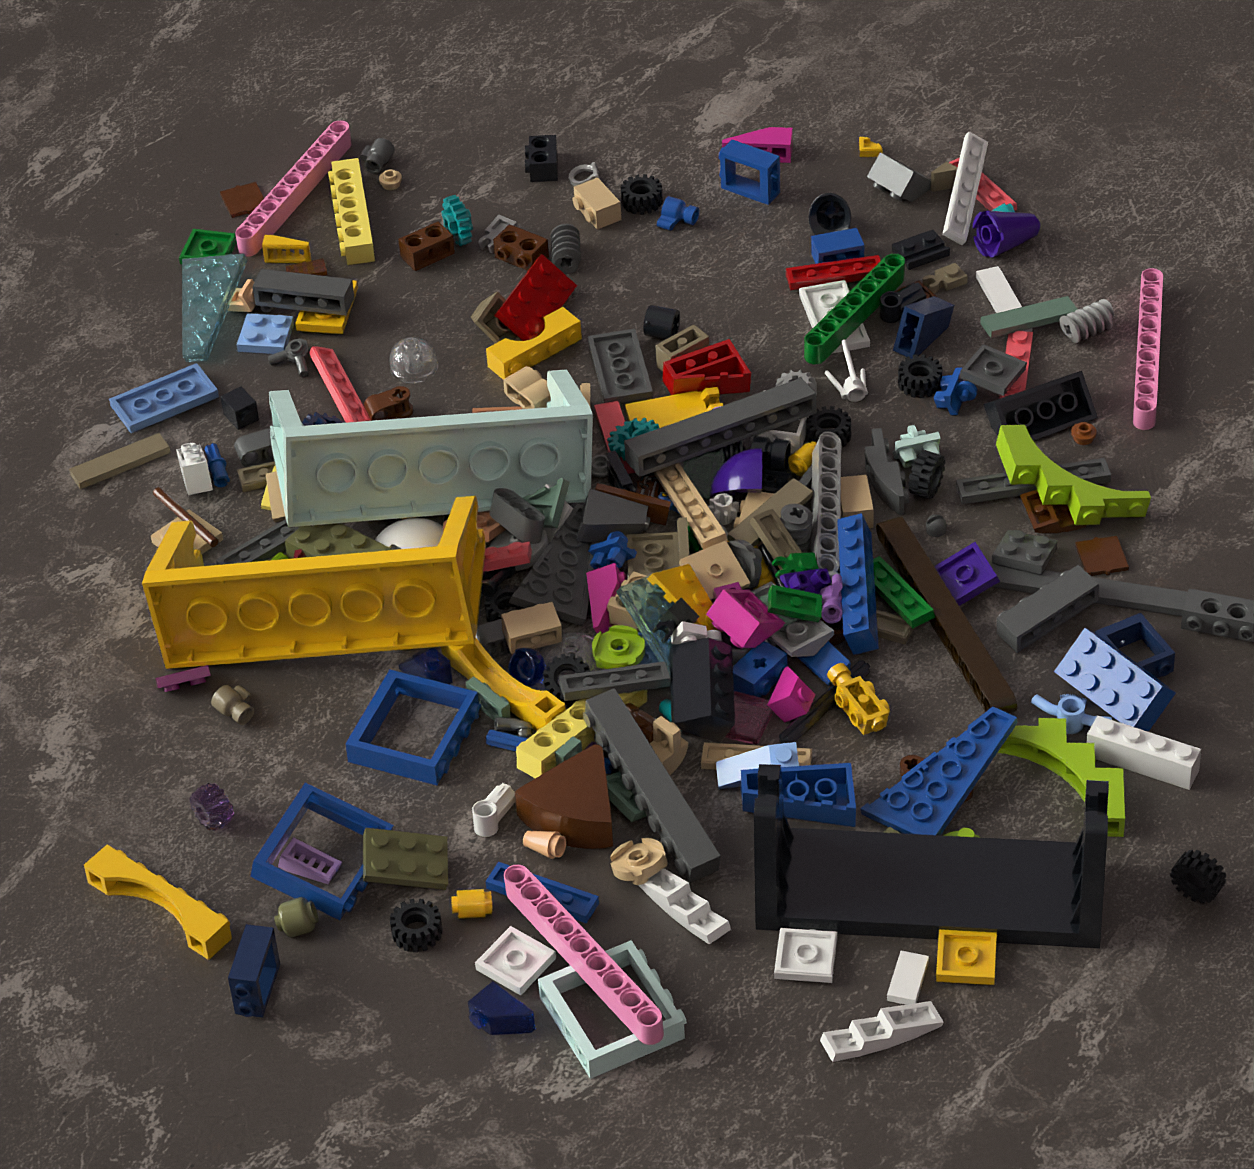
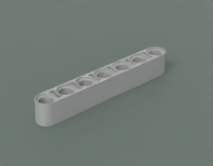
[810,432,841,572]

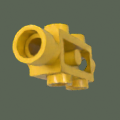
[827,663,890,735]

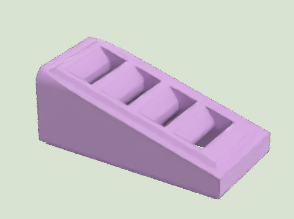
[278,837,342,884]

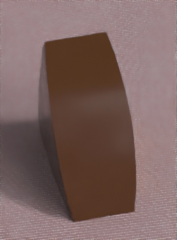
[515,744,613,849]

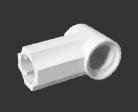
[472,783,516,837]

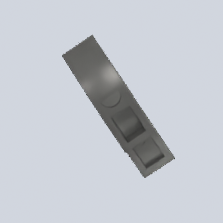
[865,428,909,515]

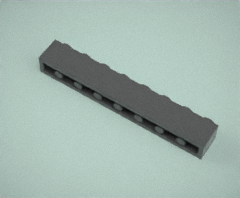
[624,378,817,477]
[583,688,720,883]

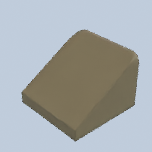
[931,162,958,192]

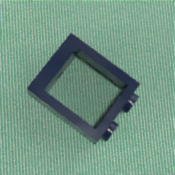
[1095,613,1175,678]
[228,924,280,1018]

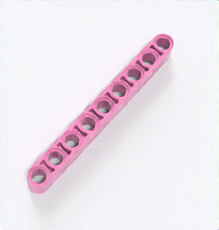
[235,120,351,257]
[1133,268,1163,430]
[504,864,664,1045]

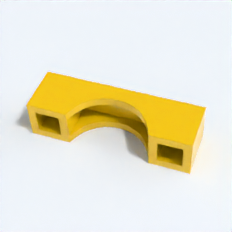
[486,307,582,380]

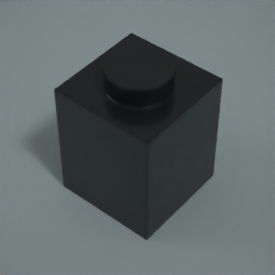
[220,386,259,430]

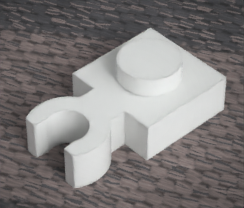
[671,621,722,645]

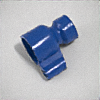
[657,196,700,231]

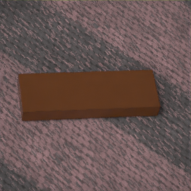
[595,483,671,526]

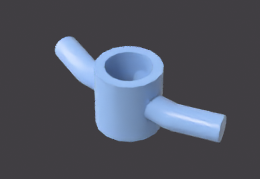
[1031,694,1112,734]

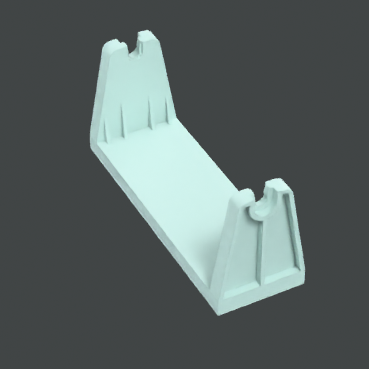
[269,370,593,527]

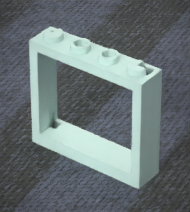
[538,940,687,1079]

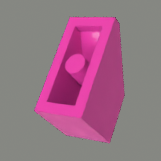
[767,666,816,723]

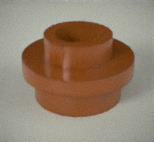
[1071,422,1096,445]

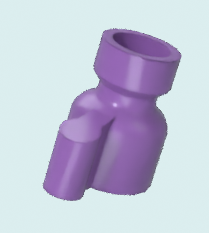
[819,574,843,623]

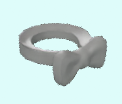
[569,162,600,186]

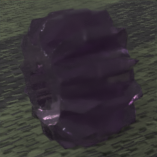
[189,783,234,831]

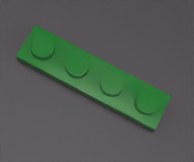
[873,556,935,629]

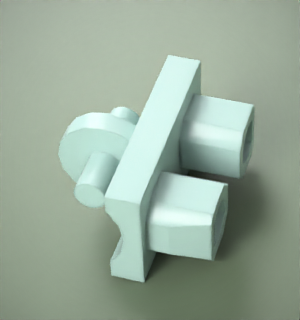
[893,425,941,468]

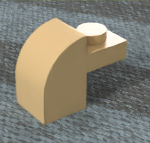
[650,716,688,775]

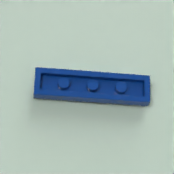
[485,862,599,923]

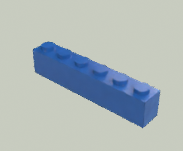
[837,513,879,655]

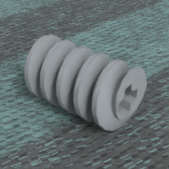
[1059,299,1114,343]

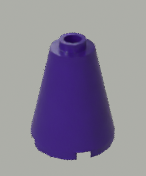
[973,210,1040,258]

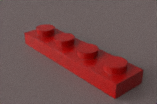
[786,255,881,290]

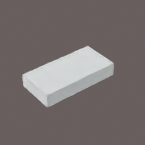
[887,951,929,1005]

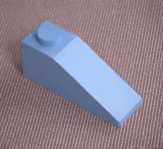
[716,742,799,789]

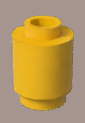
[788,442,816,477]
[451,889,492,919]

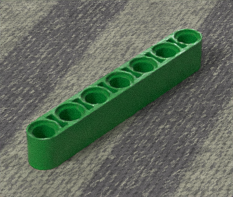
[804,254,905,364]

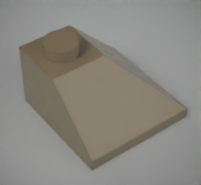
[471,291,521,343]

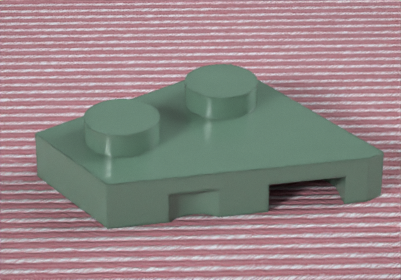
[523,478,570,528]

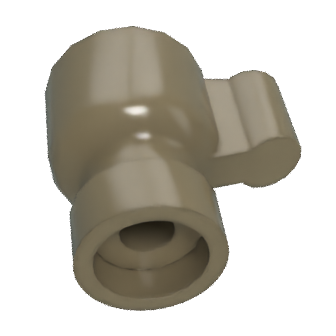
[211,685,254,725]

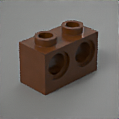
[398,221,455,271]
[493,224,549,271]

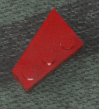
[663,339,751,395]

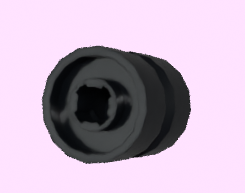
[751,436,791,471]

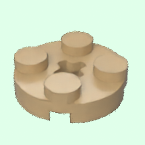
[610,838,668,885]

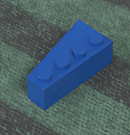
[740,763,856,827]

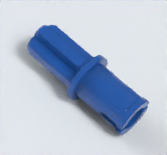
[205,443,230,487]

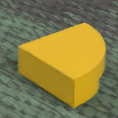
[859,137,883,157]

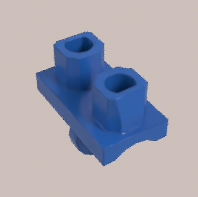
[934,367,978,415]
[588,531,637,569]

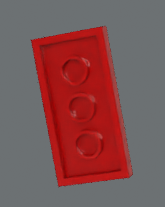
[494,254,577,341]

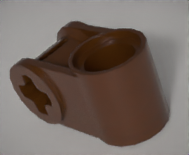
[364,386,414,421]

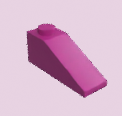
[722,127,793,163]
[586,563,627,634]

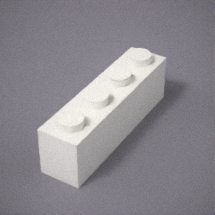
[1087,715,1201,790]

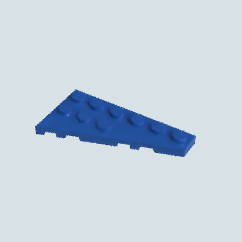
[860,707,1018,835]

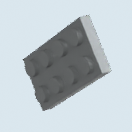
[588,329,653,404]

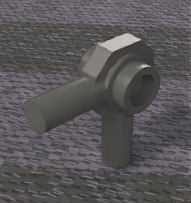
[268,338,310,377]

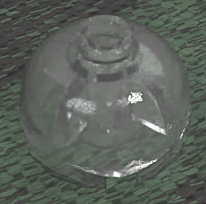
[389,337,438,384]

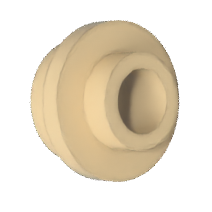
[379,169,402,190]

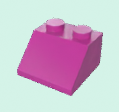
[706,589,785,649]

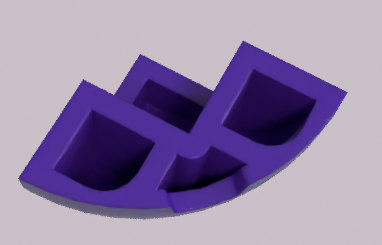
[710,448,762,498]

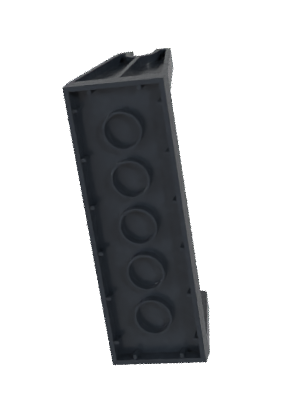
[754,764,1109,949]

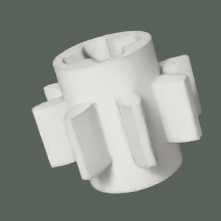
[708,493,739,525]

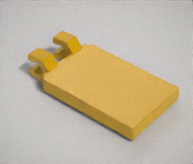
[625,387,724,428]

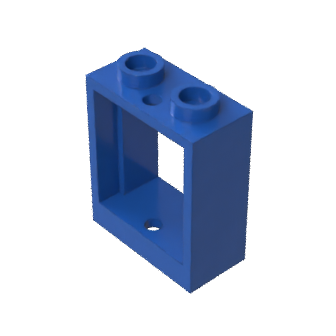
[719,140,780,205]

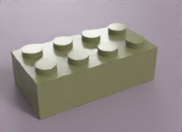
[285,523,393,559]

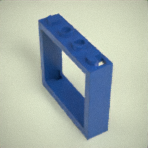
[345,670,481,785]
[250,783,394,920]

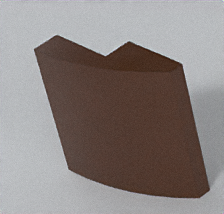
[1020,489,1086,534]

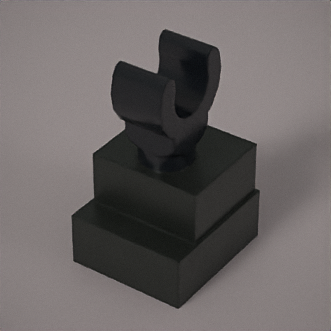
[652,597,700,643]

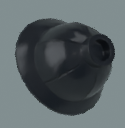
[808,193,852,235]

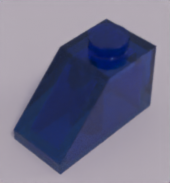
[399,647,453,685]
[468,981,536,1035]

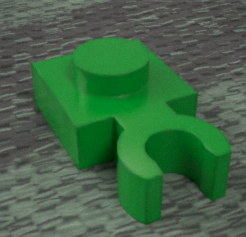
[772,552,819,579]

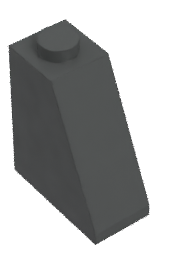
[576,489,650,542]

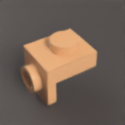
[225,279,256,312]

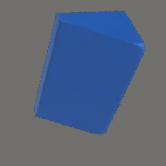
[797,641,851,686]

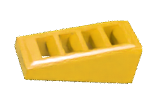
[262,235,312,263]

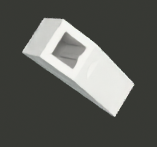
[176,443,213,495]

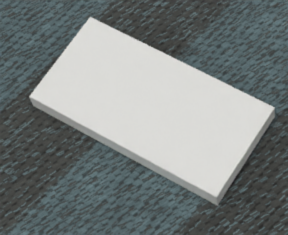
[799,280,870,354]

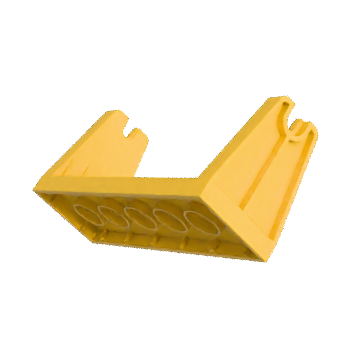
[142,496,486,669]

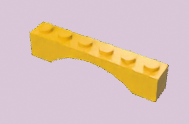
[441,638,566,731]
[84,845,232,960]

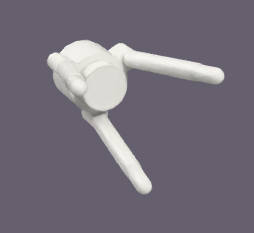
[825,340,868,402]

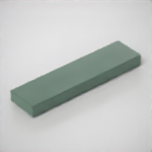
[980,296,1078,338]

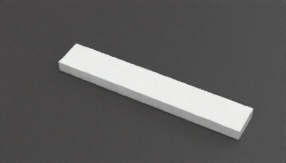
[942,132,988,245]

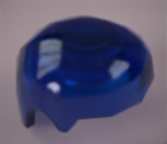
[508,648,546,687]

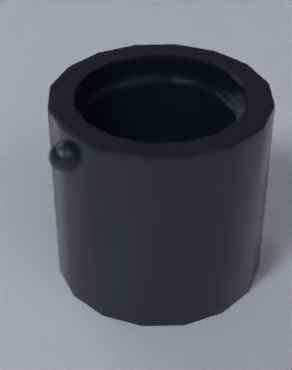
[643,305,680,339]

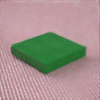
[179,229,237,269]

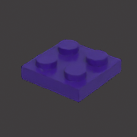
[934,542,1000,606]

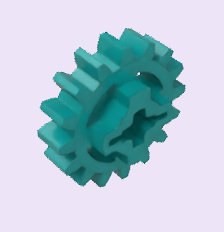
[441,195,474,246]
[607,418,659,461]

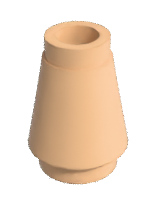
[523,831,566,859]

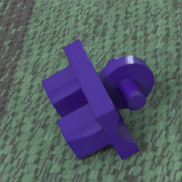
[780,568,831,594]

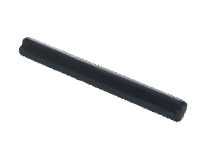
[779,660,870,744]

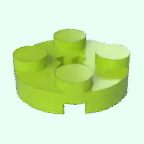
[592,625,645,669]

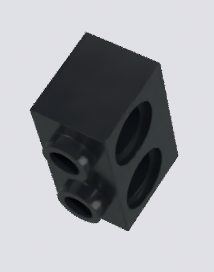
[525,135,558,182]

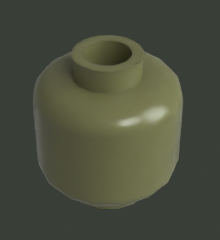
[274,897,319,938]

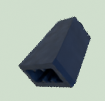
[893,296,955,359]

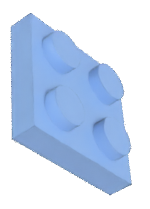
[237,313,294,354]

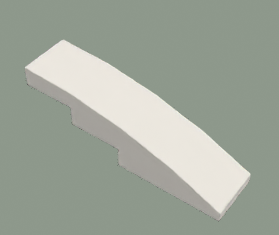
[638,868,731,944]
[820,1001,944,1062]

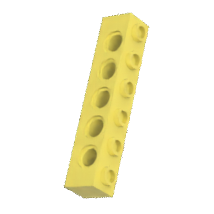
[328,158,375,265]
[516,690,647,778]

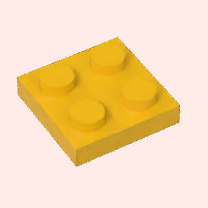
[936,929,997,985]

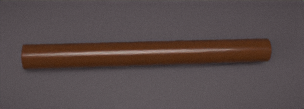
[153,487,219,547]

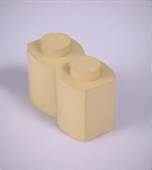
[503,366,551,409]

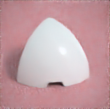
[375,518,443,550]

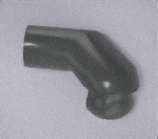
[494,717,533,738]

